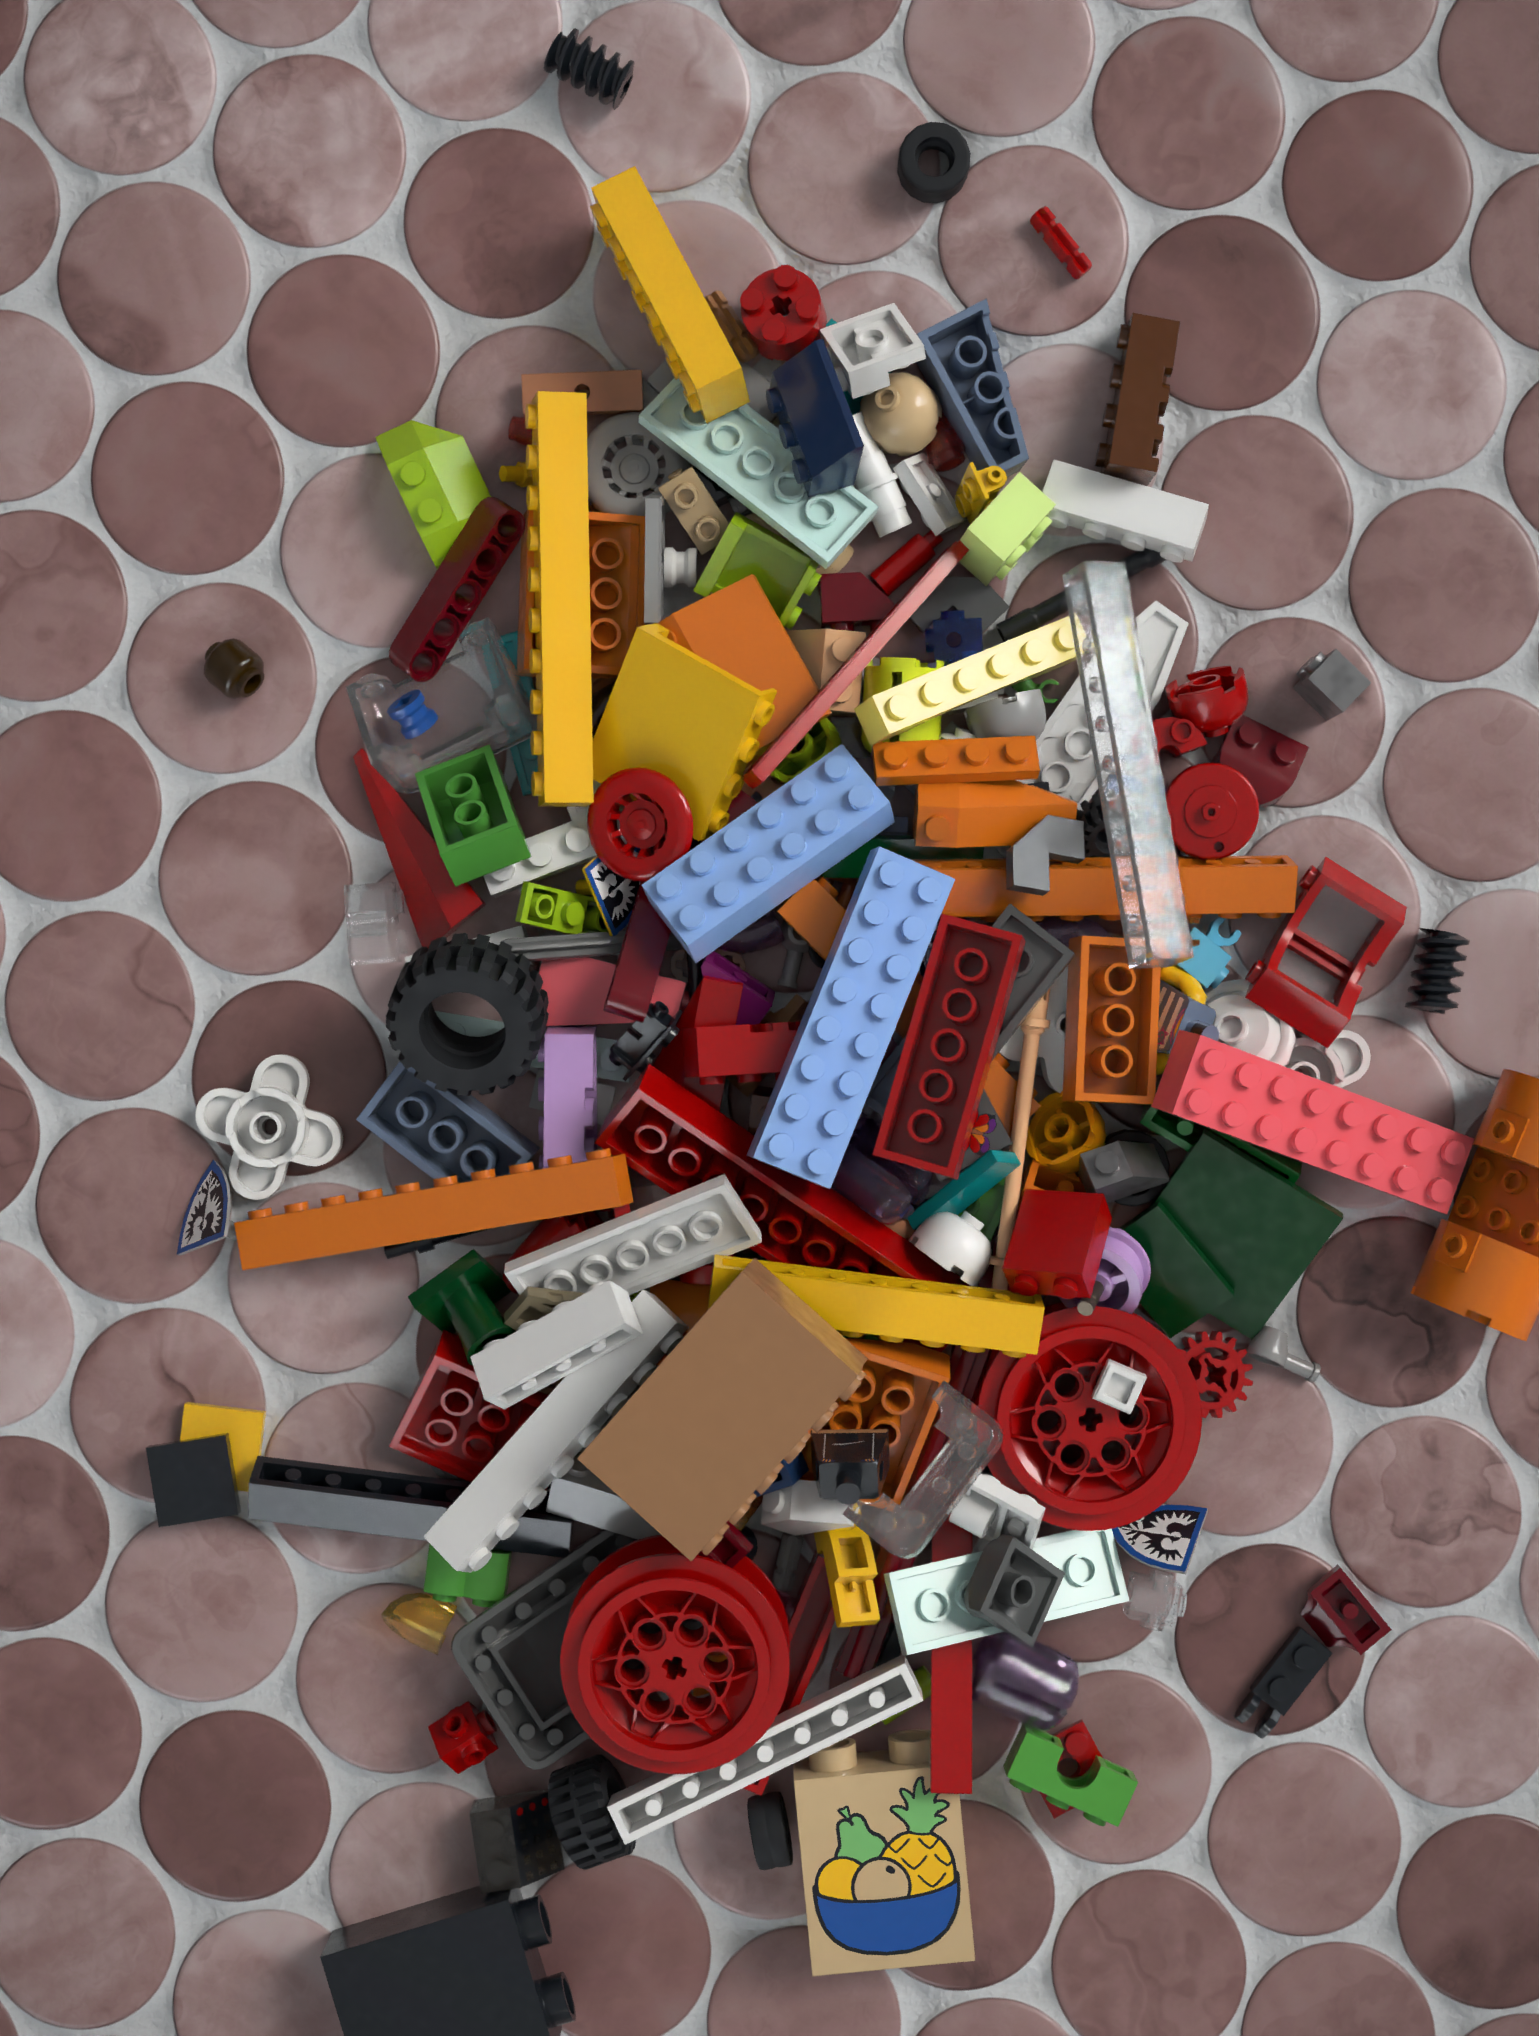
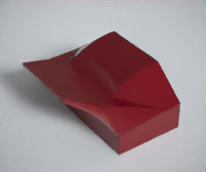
[1300,1564,1392,1655]

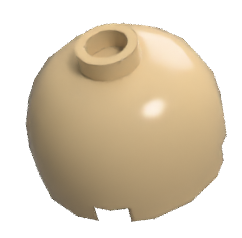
[859,372,942,456]

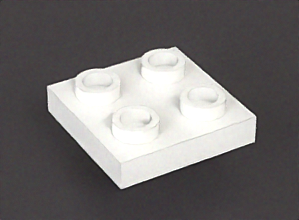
[949,1469,1045,1549]

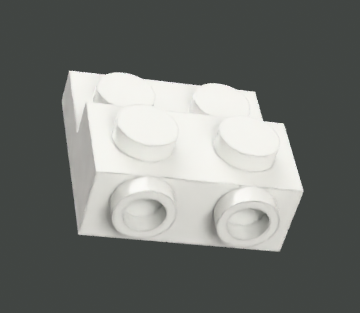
[820,303,926,399]

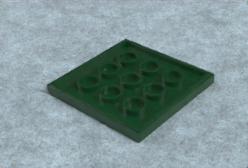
[1149,1128,1343,1340]

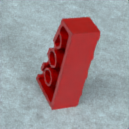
[682,1021,801,1085]

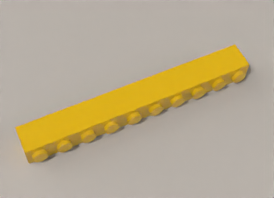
[525,391,594,807]

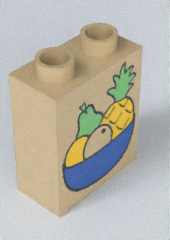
[793,1729,975,1976]

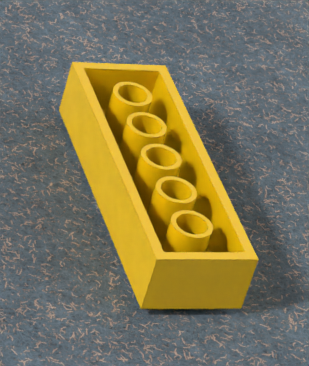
[590,166,750,423]

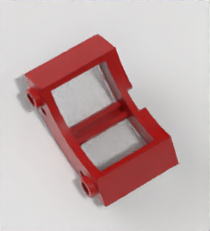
[1245,857,1407,1049]

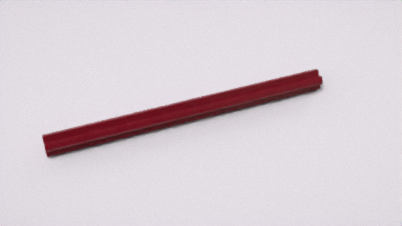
[836,1228,1011,1679]

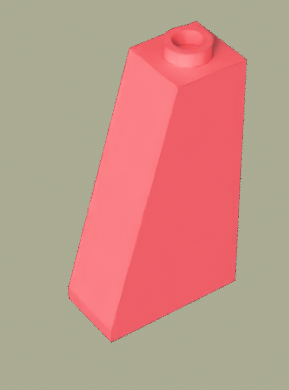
[539,957,689,1026]

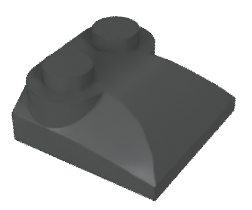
[964,1534,1065,1647]

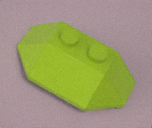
[375,420,491,570]

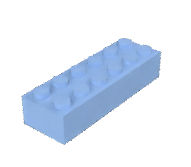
[642,744,895,963]

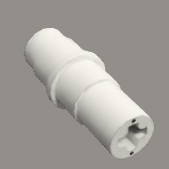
[852,411,912,538]

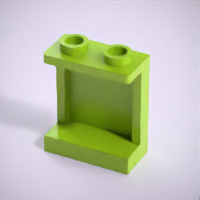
[693,512,822,630]

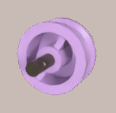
[1059,1227,1151,1316]

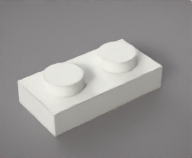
[893,452,967,536]

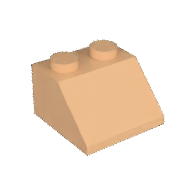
[786,629,866,718]

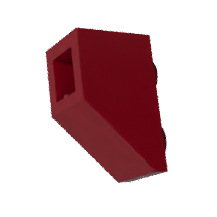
[819,572,896,632]

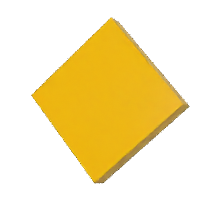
[180,1402,266,1492]

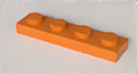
[872,736,1040,786]

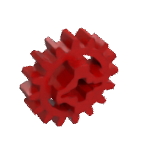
[1177,1331,1253,1418]

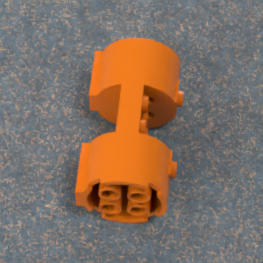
[1411,1069,1539,1342]

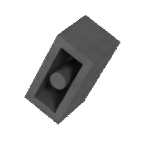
[1293,649,1371,721]

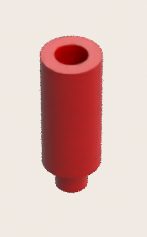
[868,530,943,597]

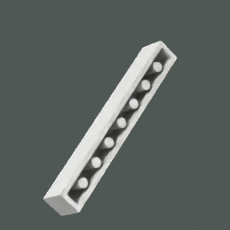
[424,1290,689,1573]
[607,1655,923,1845]

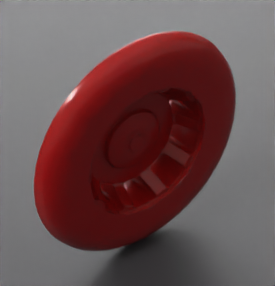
[587,767,693,882]

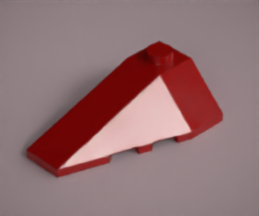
[653,976,744,1112]

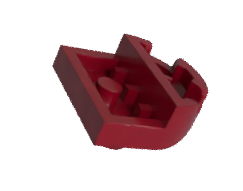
[1212,715,1309,808]

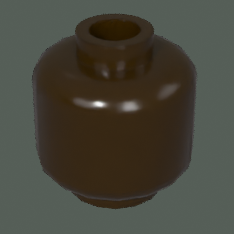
[204,638,264,699]

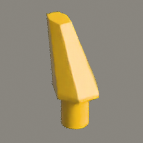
[499,461,533,487]

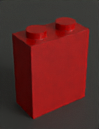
[1002,1189,1112,1299]

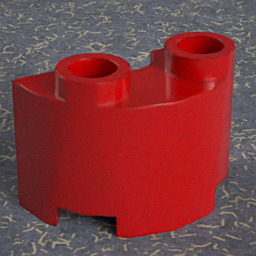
[1123,717,1208,775]

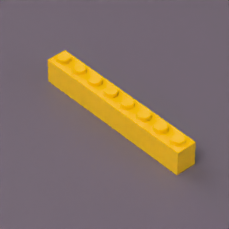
[708,1255,1045,1358]

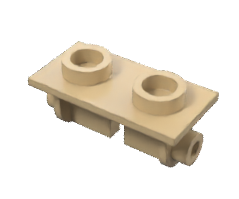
[658,466,729,555]

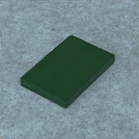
[1119,1201,1234,1339]

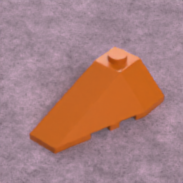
[912,780,1077,848]

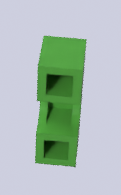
[1003,1722,1138,1827]

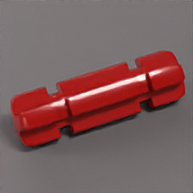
[1030,206,1092,280]

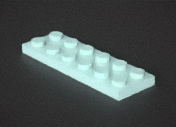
[638,378,878,569]
[884,1529,1129,1656]

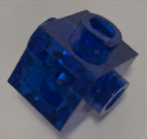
[925,610,983,666]

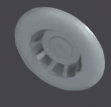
[587,412,690,516]

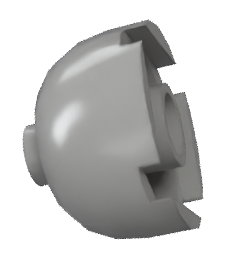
[964,689,1046,740]

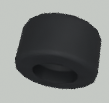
[897,122,971,204]

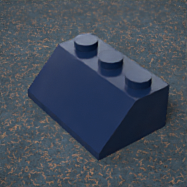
[766,339,864,497]

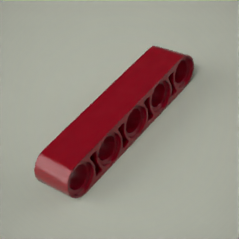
[389,497,526,682]
[603,839,671,1023]

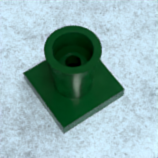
[408,1249,516,1366]

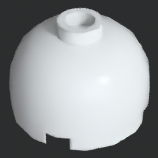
[909,1211,992,1287]

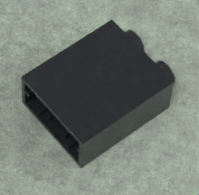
[320,1874,576,2036]

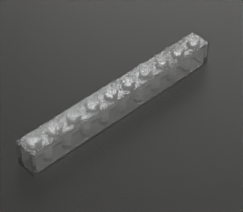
[1062,561,1194,969]

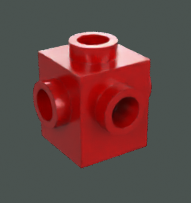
[428,1701,499,1774]

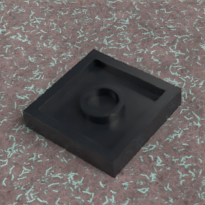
[146,1433,241,1527]

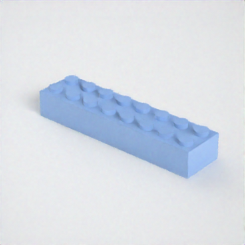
[746,846,955,1189]

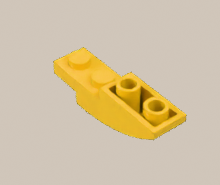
[814,1502,880,1628]

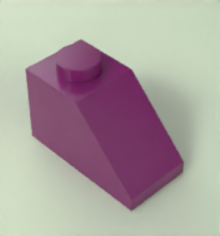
[701,951,776,1025]

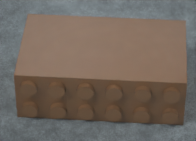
[577,1258,868,1561]

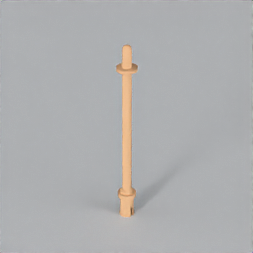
[989,986,1052,1291]

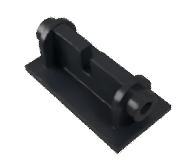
[609,1001,683,1081]

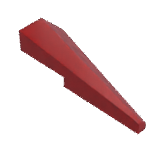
[353,748,486,948]

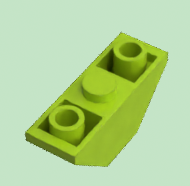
[515,881,608,934]

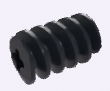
[544,28,635,110]
[1405,928,1470,1014]

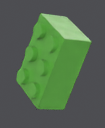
[414,744,532,887]

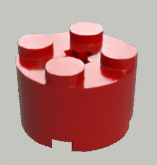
[740,265,827,362]

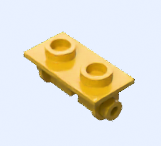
[955,462,1007,525]

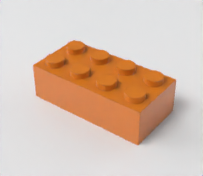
[1062,935,1162,1105]

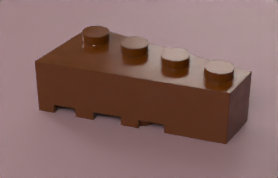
[1095,313,1180,486]

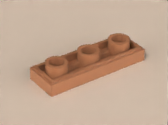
[521,370,644,417]

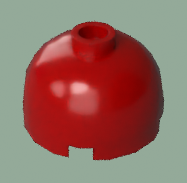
[1165,666,1249,737]

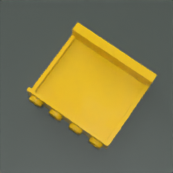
[593,623,777,841]

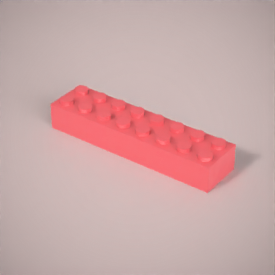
[1151,1029,1474,1215]

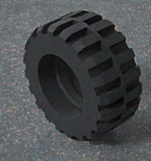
[386,933,549,1096]

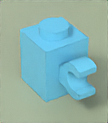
[1162,917,1241,990]

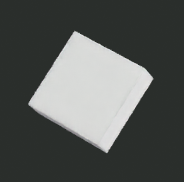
[1091,1359,1147,1414]

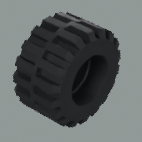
[548,1754,636,1870]

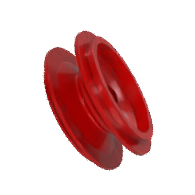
[973,1302,1202,1531]
[560,1535,790,1774]

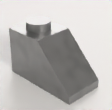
[1078,1141,1169,1203]

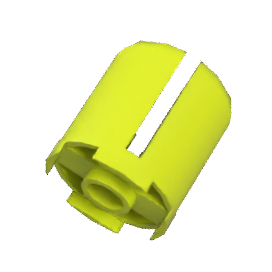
[861,657,944,753]

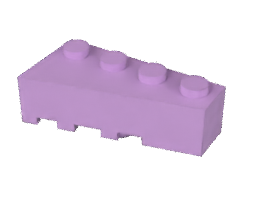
[537,1026,598,1168]

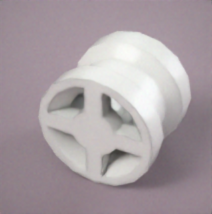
[664,547,697,588]

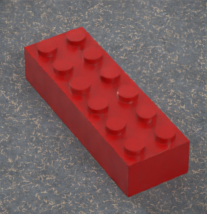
[872,913,1026,1180]

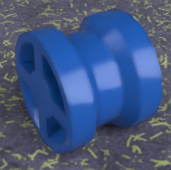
[387,689,438,739]

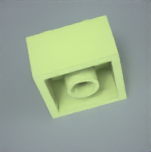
[959,472,1056,586]

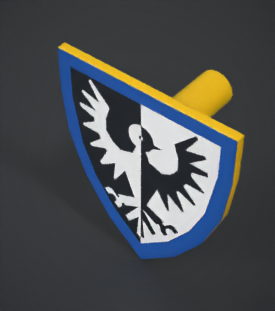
[575,847,641,936]

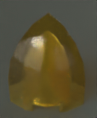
[381,1593,457,1655]

